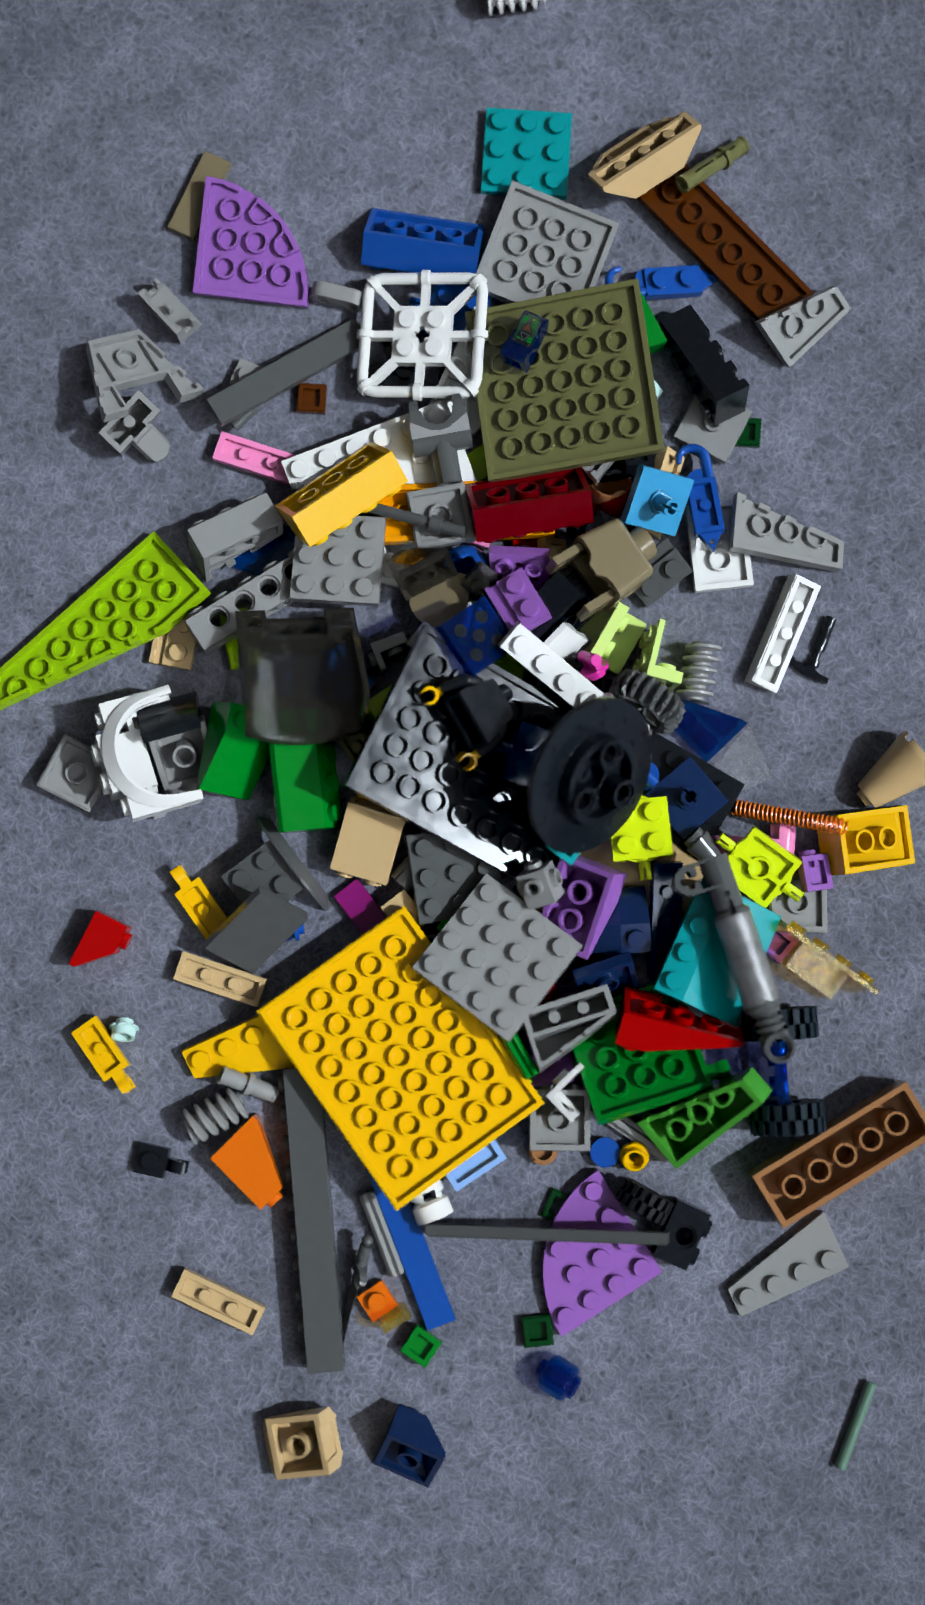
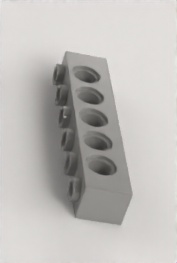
[185,549,294,656]

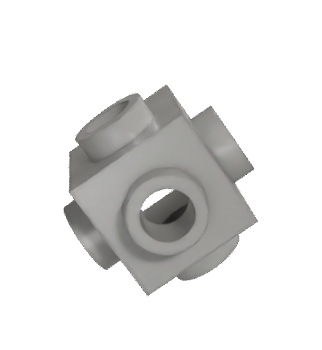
[516,859,565,910]

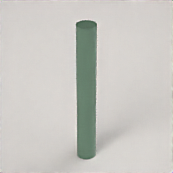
[834,1380,877,1471]

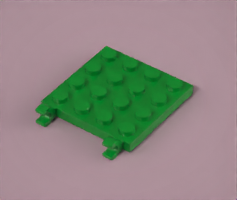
[573,984,731,1126]

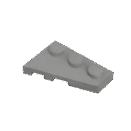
[754,286,851,368]

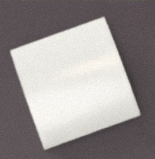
[522,622,592,674]

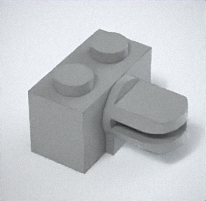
[98,390,170,463]

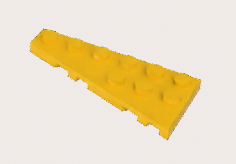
[182,1015,295,1078]

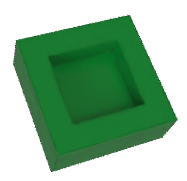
[400,1323,442,1368]

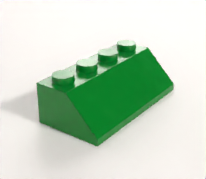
[265,710,343,833]

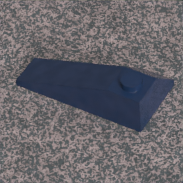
[592,885,651,954]

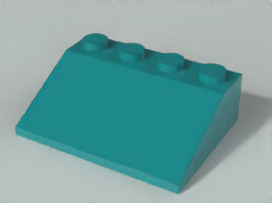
[652,878,782,1025]

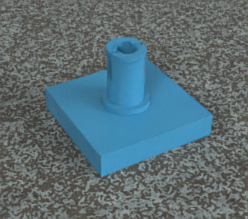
[620,464,695,536]

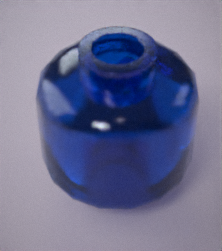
[535,1354,582,1401]

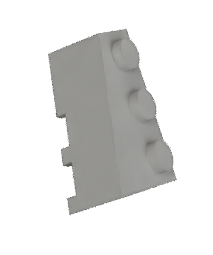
[187,493,283,583]
[524,984,617,1073]

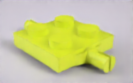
[611,794,674,881]
[715,825,804,908]

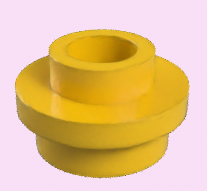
[619,1142,649,1171]

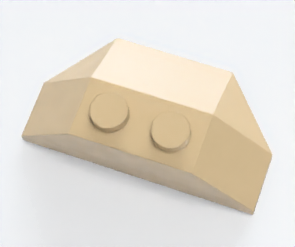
[588,111,702,199]

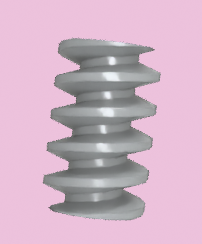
[675,641,722,705]
[183,1087,250,1145]

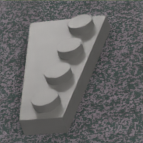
[729,492,844,573]
[727,1211,849,1317]

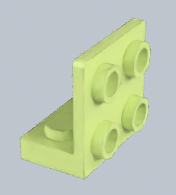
[633,619,684,690]

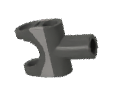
[409,393,473,487]

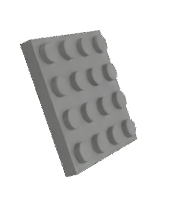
[476,180,620,303]
[412,873,583,1043]

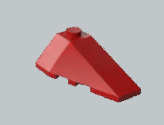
[615,986,743,1052]

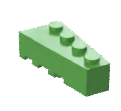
[637,1067,772,1169]

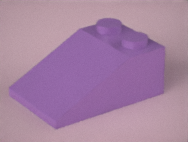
[542,855,627,959]

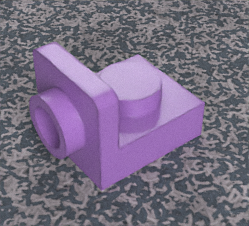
[798,850,834,893]

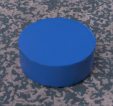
[590,1136,620,1167]

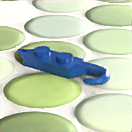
[604,265,717,300]
[676,444,725,552]

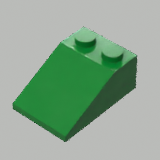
[196,702,271,800]

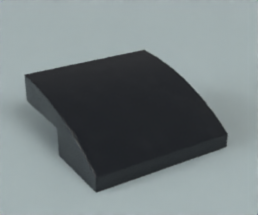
[139,691,202,743]

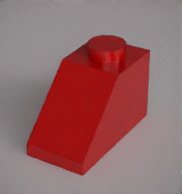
[69,911,133,967]

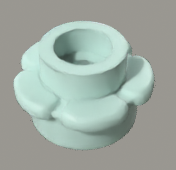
[109,1017,139,1042]

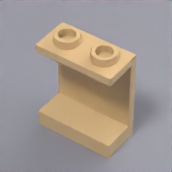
[330,796,406,887]

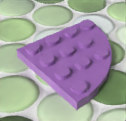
[193,176,309,309]
[542,1169,662,1337]

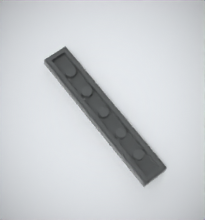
[206,318,360,427]

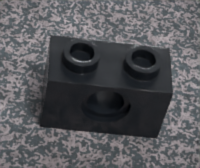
[651,1197,712,1271]

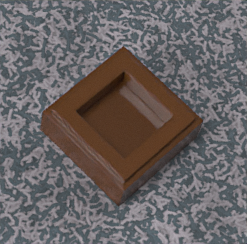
[296,383,327,415]

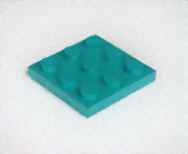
[481,107,572,200]

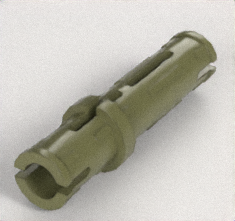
[675,136,750,193]

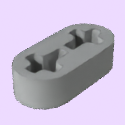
[310,281,363,312]

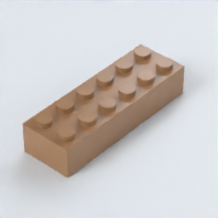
[747,1079,925,1228]

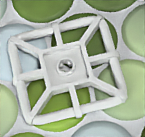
[356,270,488,401]

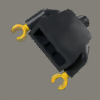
[419,674,513,771]

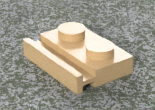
[149,615,197,671]

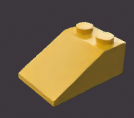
[817,805,915,876]

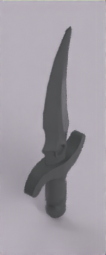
[343,1234,373,1342]

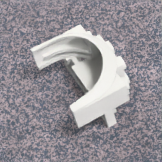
[90,684,203,822]

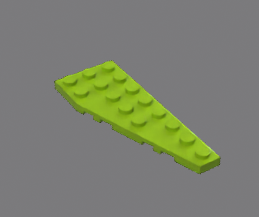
[0,531,211,711]

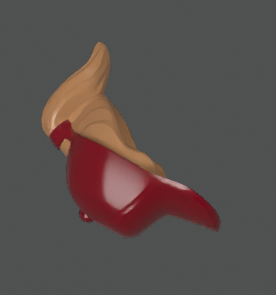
[588,477,634,517]

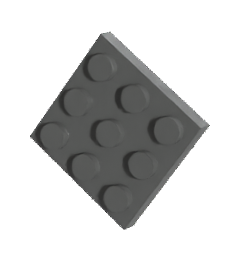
[404,832,503,925]

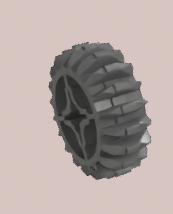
[608,669,685,735]

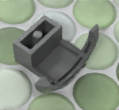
[221,817,329,911]

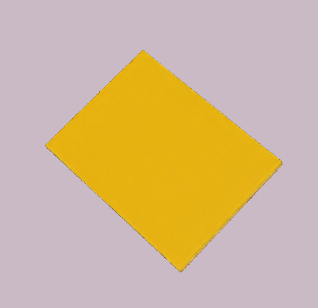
[257,906,545,1211]

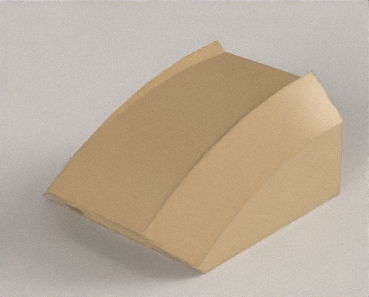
[262,1407,343,1480]

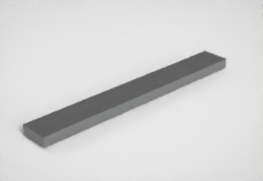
[426,1223,670,1245]

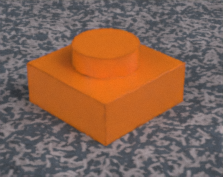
[357,1279,398,1322]

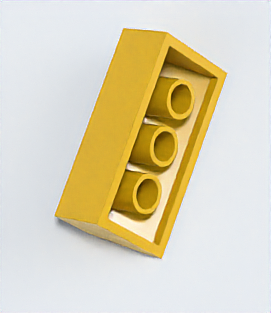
[275,441,408,547]

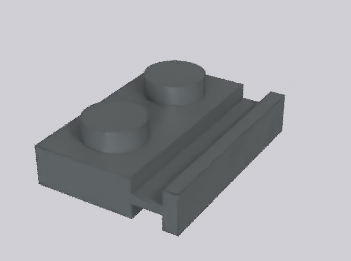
[635,537,693,608]

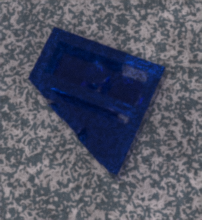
[674,700,747,762]

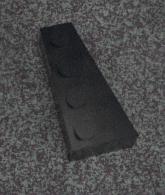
[659,304,749,427]

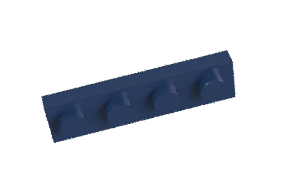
[647,861,683,980]

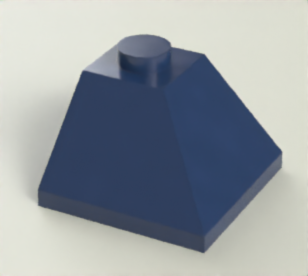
[373,1404,446,1488]

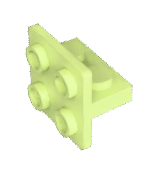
[578,602,646,674]

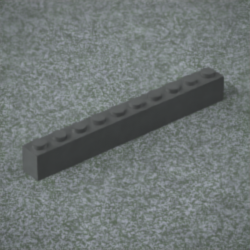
[278,1067,346,1374]

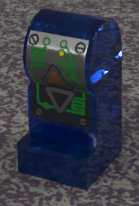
[500,310,549,373]

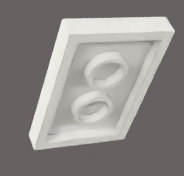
[684,500,754,593]

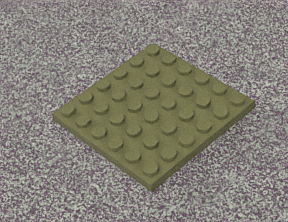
[465,278,665,482]

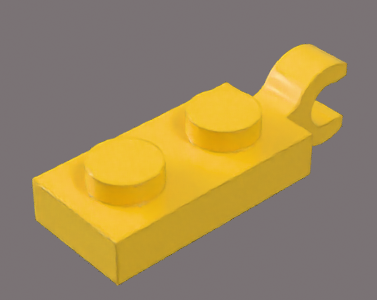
[170,865,228,940]
[71,1016,136,1094]

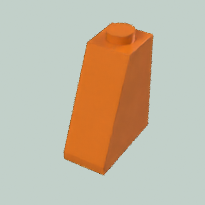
[210,1113,284,1210]

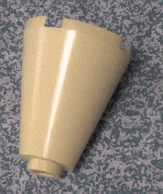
[856,730,925,808]

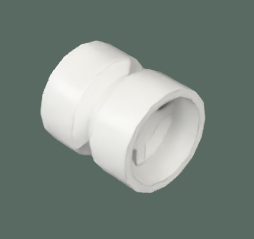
[410,1179,453,1226]

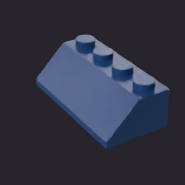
[361,208,485,274]

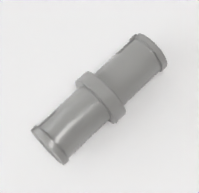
[217,1065,279,1104]

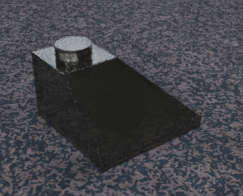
[386,548,458,600]

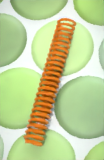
[731,799,848,835]

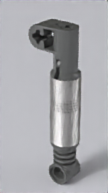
[672,853,795,1064]

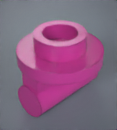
[577,650,609,681]

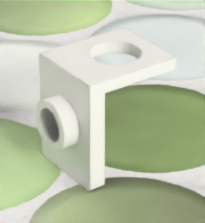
[546,1063,584,1122]

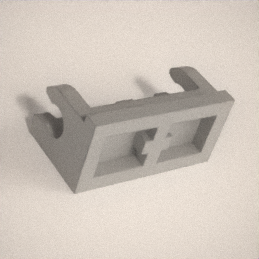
[138,279,202,344]

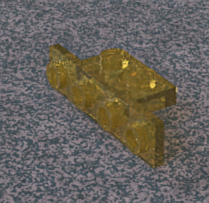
[779,920,880,999]

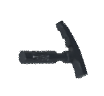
[789,616,837,685]

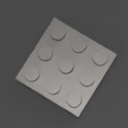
[290,516,386,607]

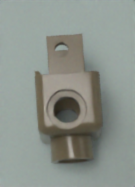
[545,519,657,622]

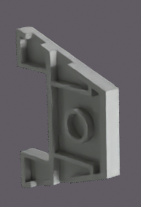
[86,329,204,423]

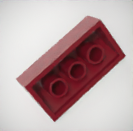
[465,467,594,543]

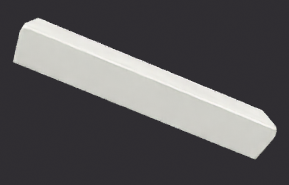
[744,574,821,693]

